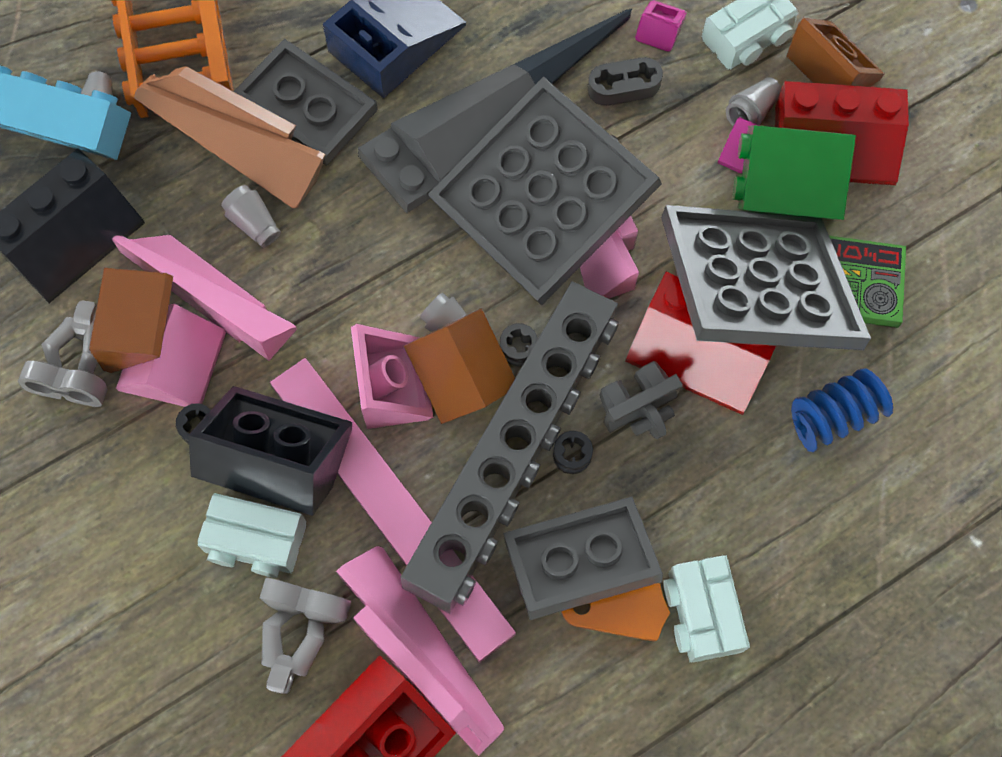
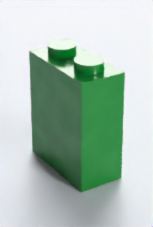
[733,125,856,220]

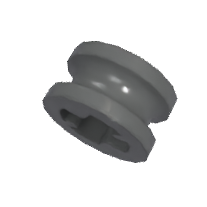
[500,323,538,366]

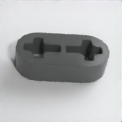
[587,57,663,105]

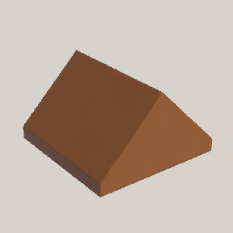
[786,17,885,87]
[89,268,174,373]
[403,308,515,424]

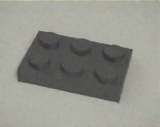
[233,38,378,166]
[503,497,663,620]

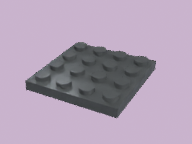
[427,77,662,305]
[661,205,871,350]

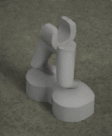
[18,301,108,407]
[260,578,352,694]

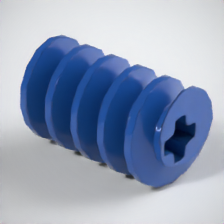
[791,368,893,452]

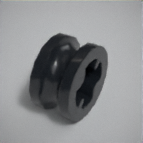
[176,403,211,445]
[553,430,593,474]

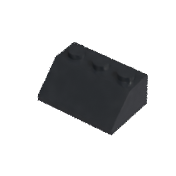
[0,148,145,304]
[189,386,352,516]

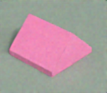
[116,304,226,407]
[351,324,433,429]

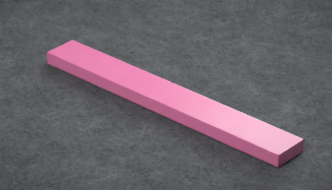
[270,358,516,663]

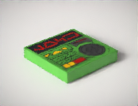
[829,236,906,328]

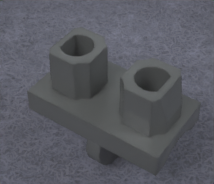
[599,361,683,439]

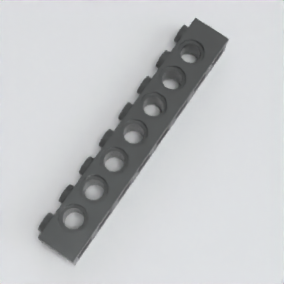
[401,281,620,614]

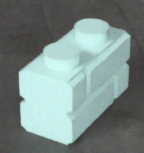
[702,0,798,70]
[198,493,306,578]
[664,555,750,663]

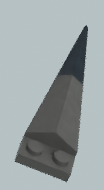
[358,9,632,213]

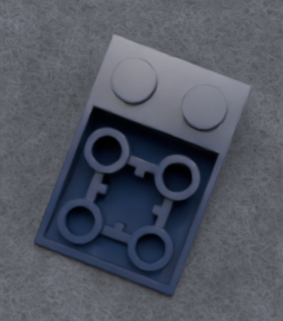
[323,0,466,99]

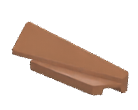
[134,66,326,208]

